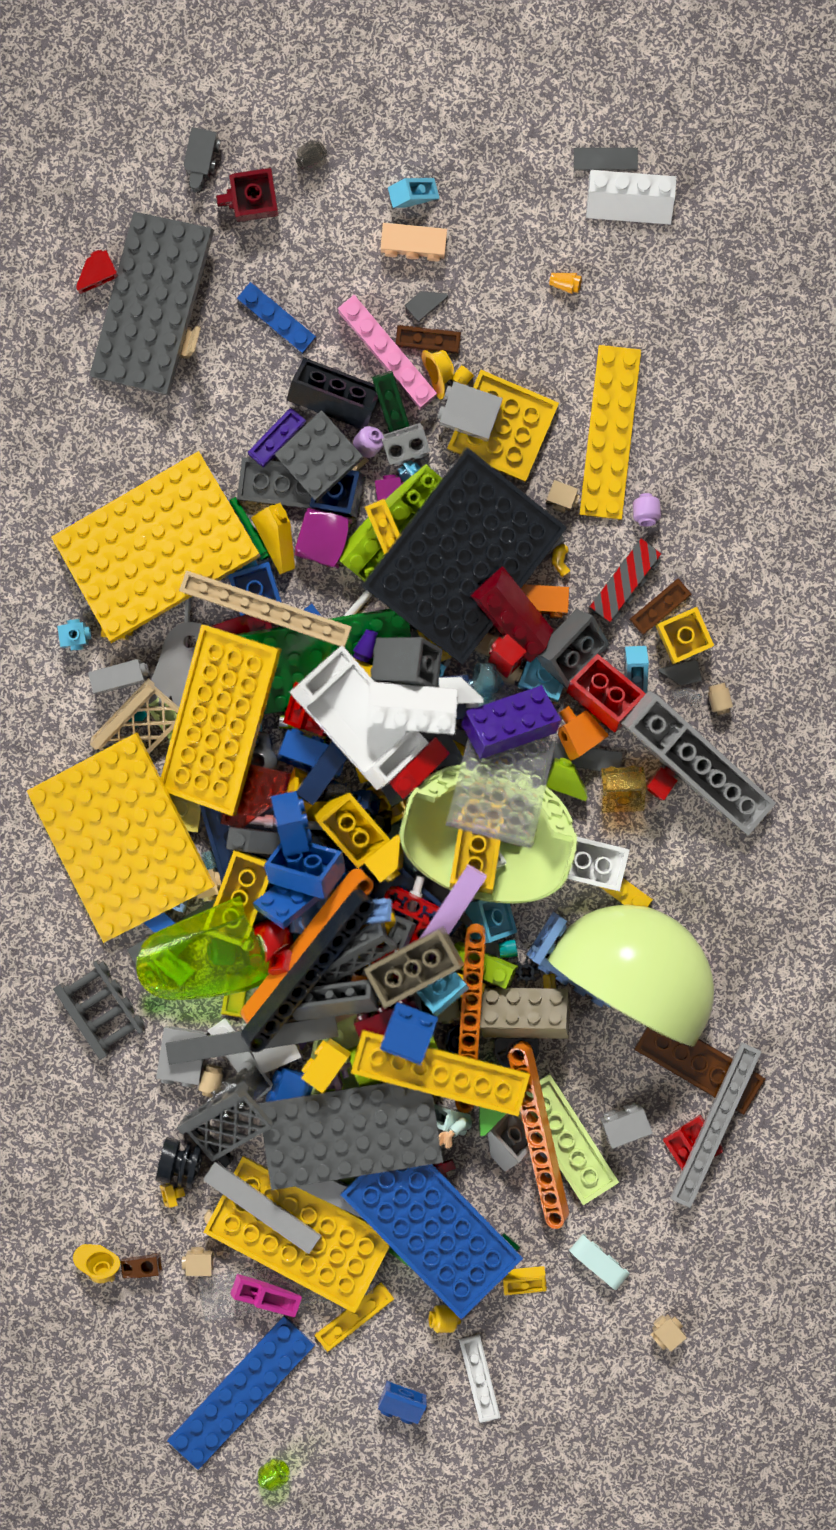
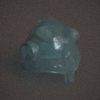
[469,663,504,700]

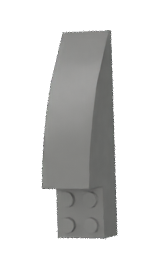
[621,691,776,835]

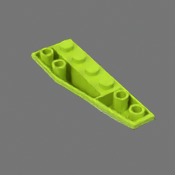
[339,464,442,581]

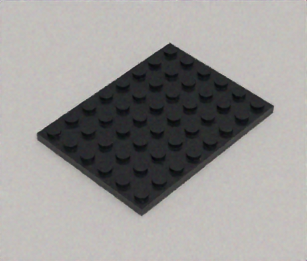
[361,447,567,665]

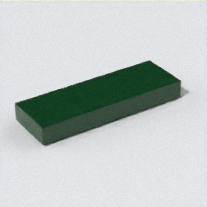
[372,370,410,433]

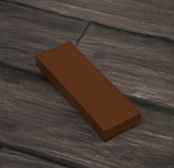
[395,325,461,354]
[629,578,692,636]

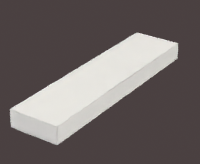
[459,1334,500,1423]

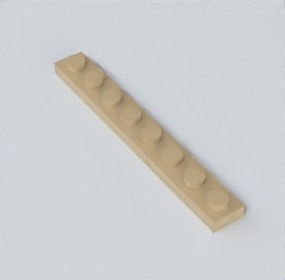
[179,570,351,648]

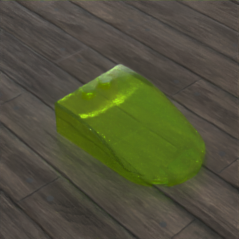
[136,896,270,1001]

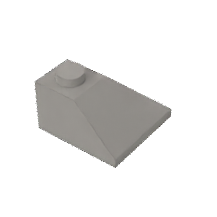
[488,1113,540,1171]

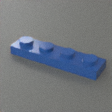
[237,282,316,354]

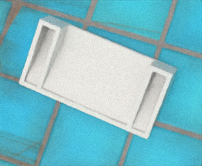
[290,645,428,790]

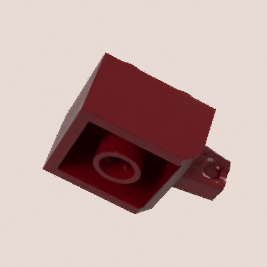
[216,168,279,222]

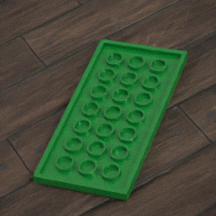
[236,608,411,715]

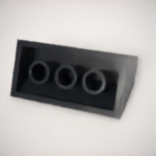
[286,357,379,429]

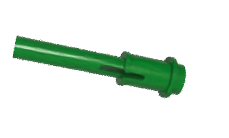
[229,497,270,561]

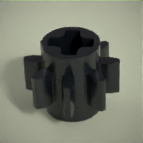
[516,957,540,985]

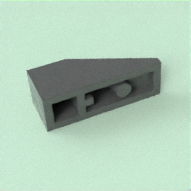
[226,825,281,854]

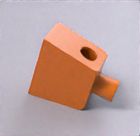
[557,706,609,761]

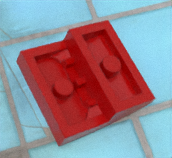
[283,682,327,736]
[663,1114,723,1170]

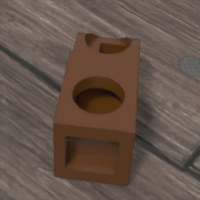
[120,1252,163,1278]

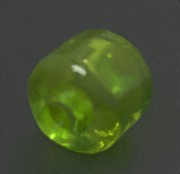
[258,1459,290,1492]

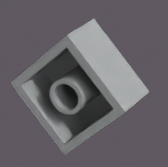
[600,1102,653,1149]

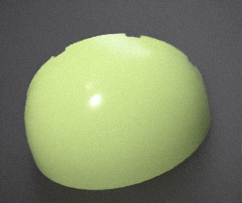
[400,763,577,904]
[548,905,714,1046]

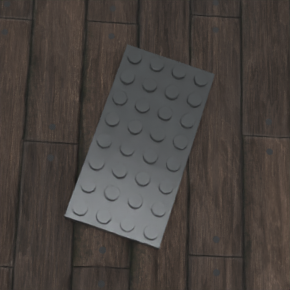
[89,211,214,396]
[258,1082,443,1190]

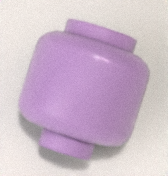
[353,426,384,458]
[633,493,661,527]

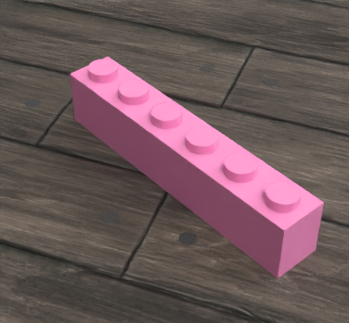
[338,295,437,411]

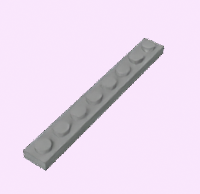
[670,1042,762,1208]

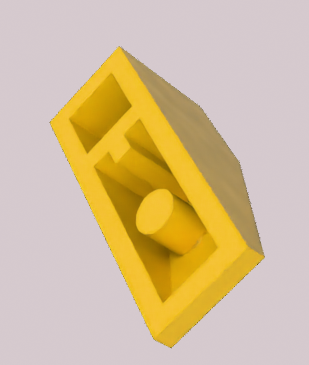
[251,503,295,575]

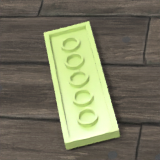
[526,1073,619,1205]

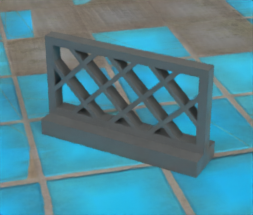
[177,1081,274,1162]

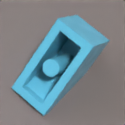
[388,178,440,208]
[624,646,649,693]

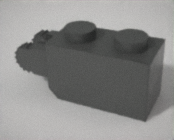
[183,127,221,193]

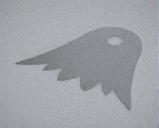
[142,622,201,707]

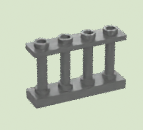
[53,959,145,1060]

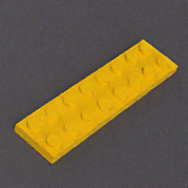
[579,345,641,520]
[351,1030,530,1116]

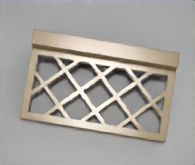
[90,678,179,754]

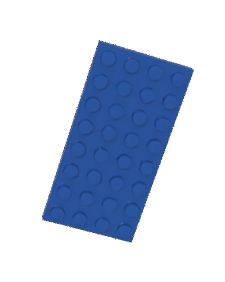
[340,1164,523,1319]

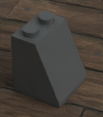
[371,637,442,687]

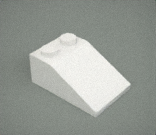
[567,836,630,891]

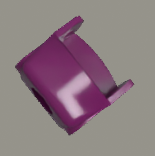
[294,508,353,569]

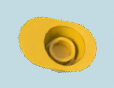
[421,350,454,399]
[73,1244,120,1284]

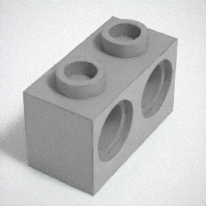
[382,423,431,466]

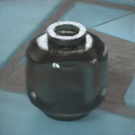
[295,140,328,172]

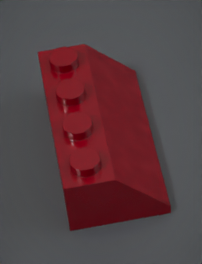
[470,567,553,663]

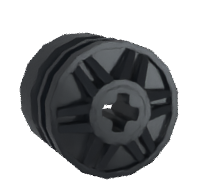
[156,1137,202,1189]

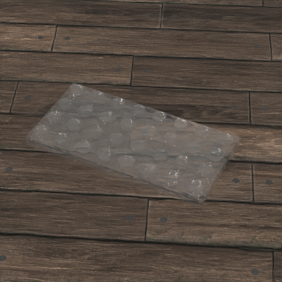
[446,678,565,848]

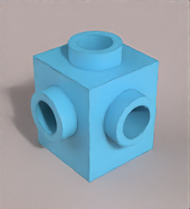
[57,619,91,651]

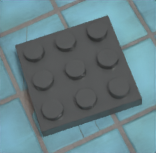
[275,410,364,502]

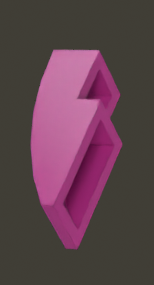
[230,1274,302,1317]

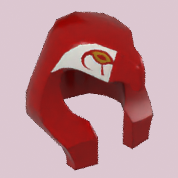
[247,919,294,963]

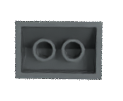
[537,609,610,689]

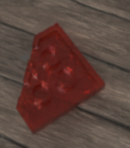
[220,764,291,828]

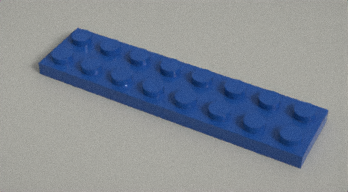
[167,1315,315,1470]

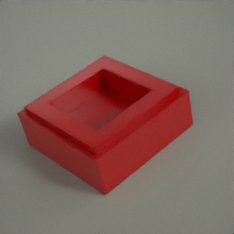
[268,949,292,975]

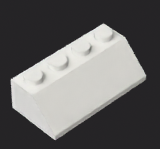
[586,170,676,225]
[366,682,458,734]

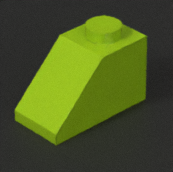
[546,758,587,801]

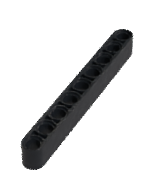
[241,889,375,1053]

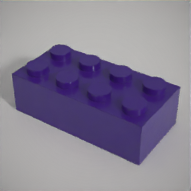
[461,685,561,760]

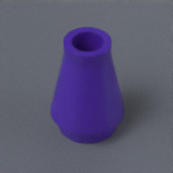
[353,629,378,663]

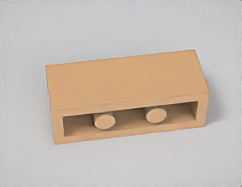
[381,223,447,261]

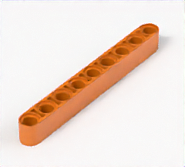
[240,868,374,1024]
[455,924,486,1113]
[508,1041,569,1229]

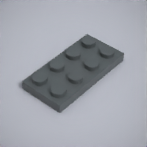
[237,457,322,511]

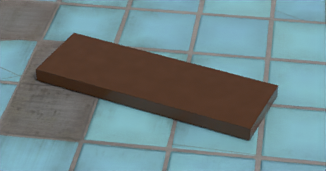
[634,1026,766,1115]

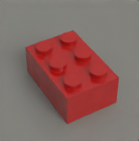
[567,653,646,733]

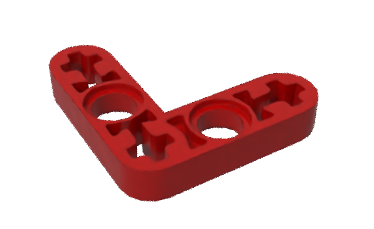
[384,886,440,944]

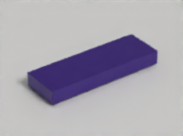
[248,407,307,468]

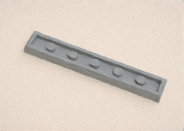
[203,1162,321,1254]

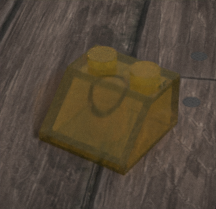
[600,766,646,813]

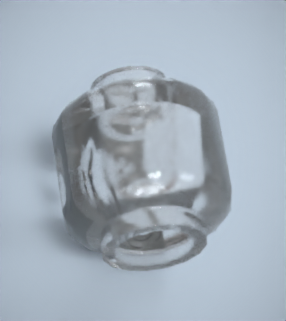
[321,776,351,802]

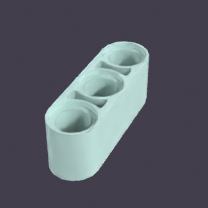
[569,1234,630,1290]

